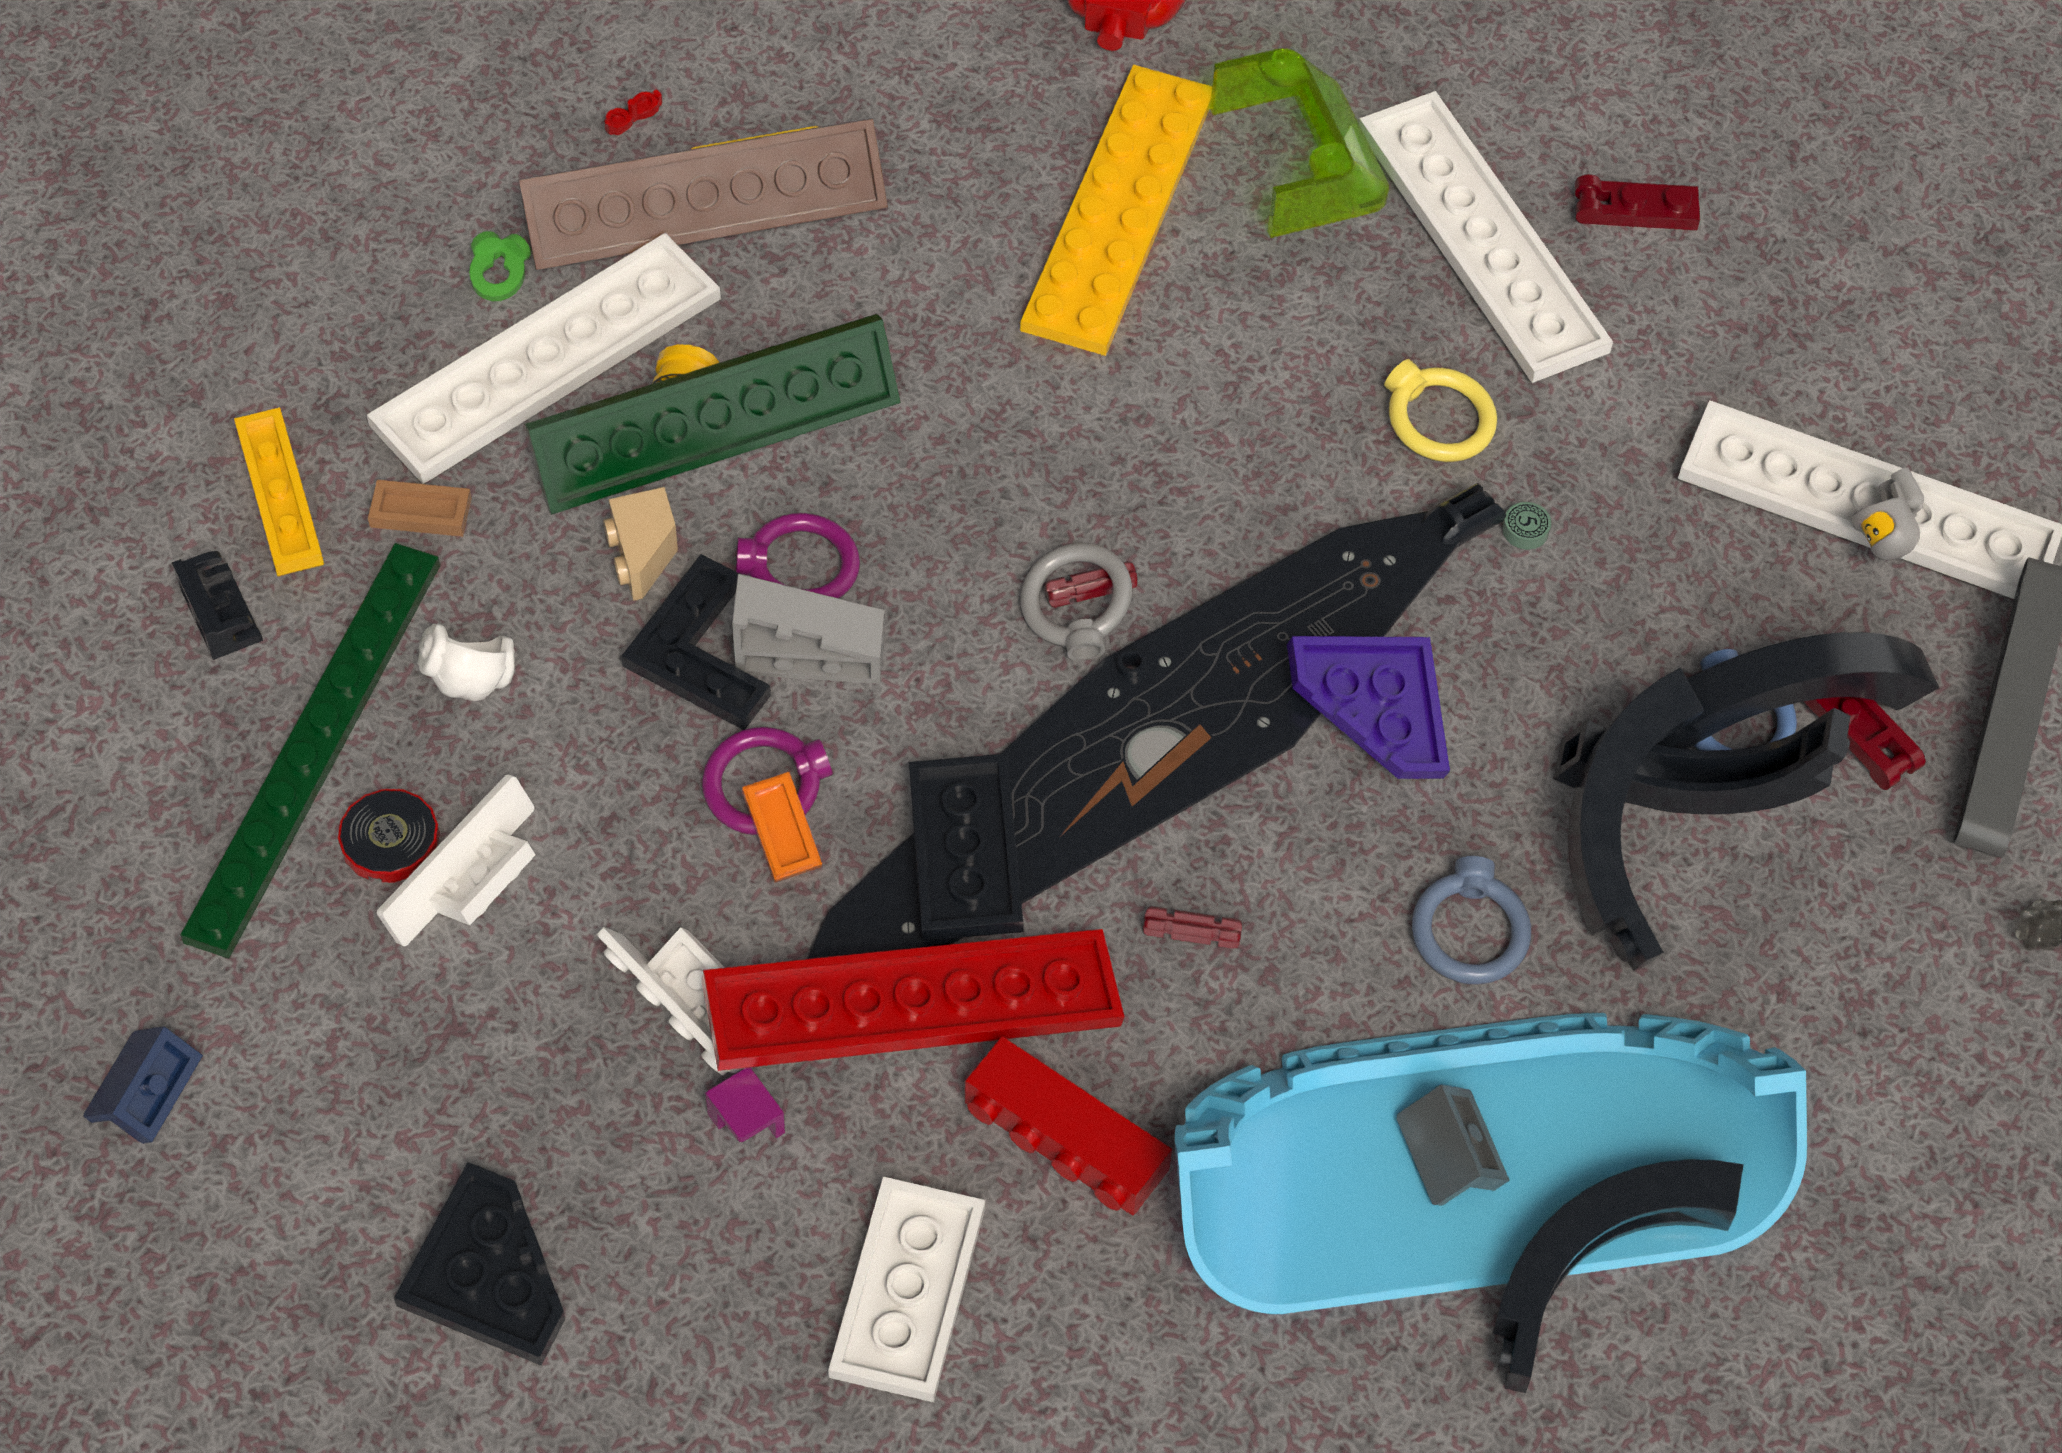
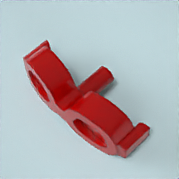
[604,89,662,135]

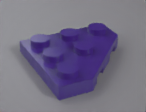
[1287,636,1450,779]

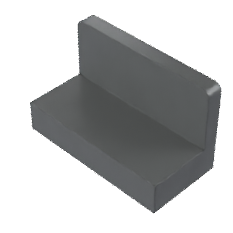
[1397,1084,1510,1206]

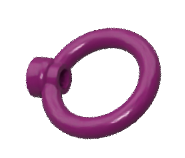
[736,513,860,599]
[702,727,833,835]

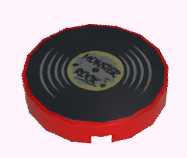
[338,789,440,883]

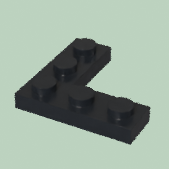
[621,554,771,730]

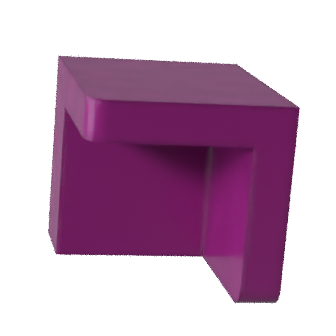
[705,1067,785,1142]

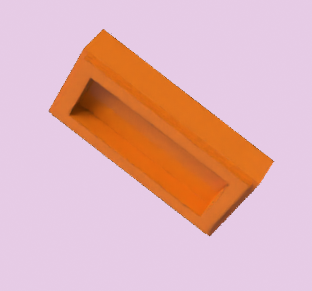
[742,772,822,883]

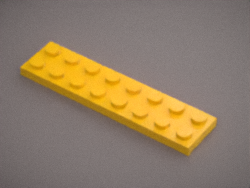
[1020,65,1215,356]

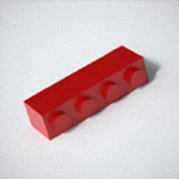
[965,1036,1172,1216]

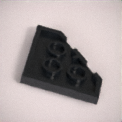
[394,1162,565,1366]

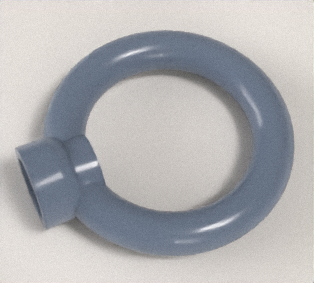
[1412,856,1531,985]

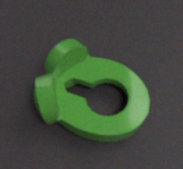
[469,231,531,301]

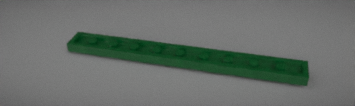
[180,543,440,959]

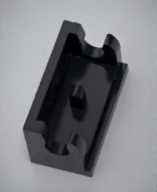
[172,551,263,660]

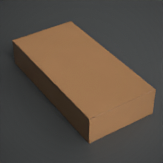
[368,480,472,537]

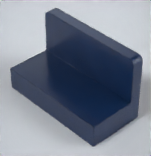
[83,1026,203,1144]

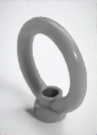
[1020,543,1132,661]

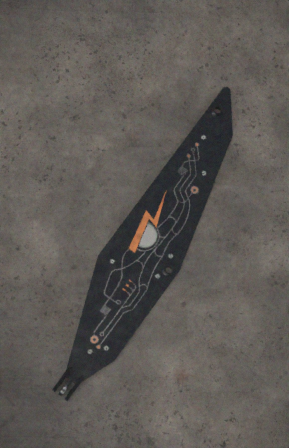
[807,483,1506,959]

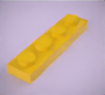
[234,407,324,577]

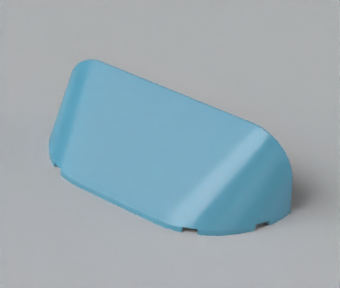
[1175,1013,1807,1314]

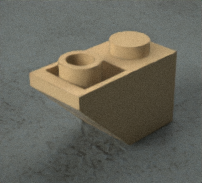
[603,487,678,601]

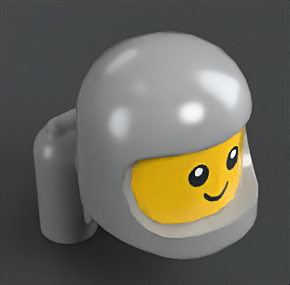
[1851,467,1924,560]

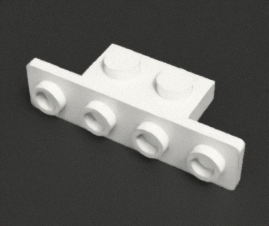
[377,774,535,946]
[597,927,745,1075]

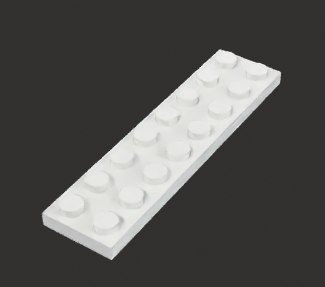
[1358,91,1613,383]
[367,233,721,484]
[1678,400,2062,599]

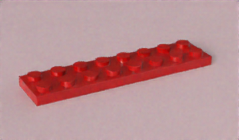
[701,929,1125,1071]

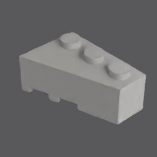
[732,574,885,684]

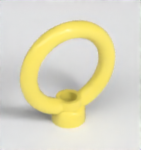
[1384,359,1497,462]

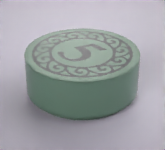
[1502,502,1551,550]

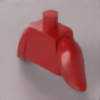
[1067,0,1186,51]

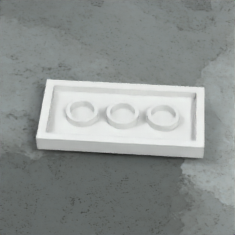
[828,1177,986,1402]

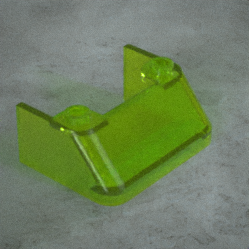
[1210,48,1389,238]

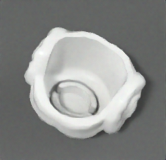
[417,623,515,701]

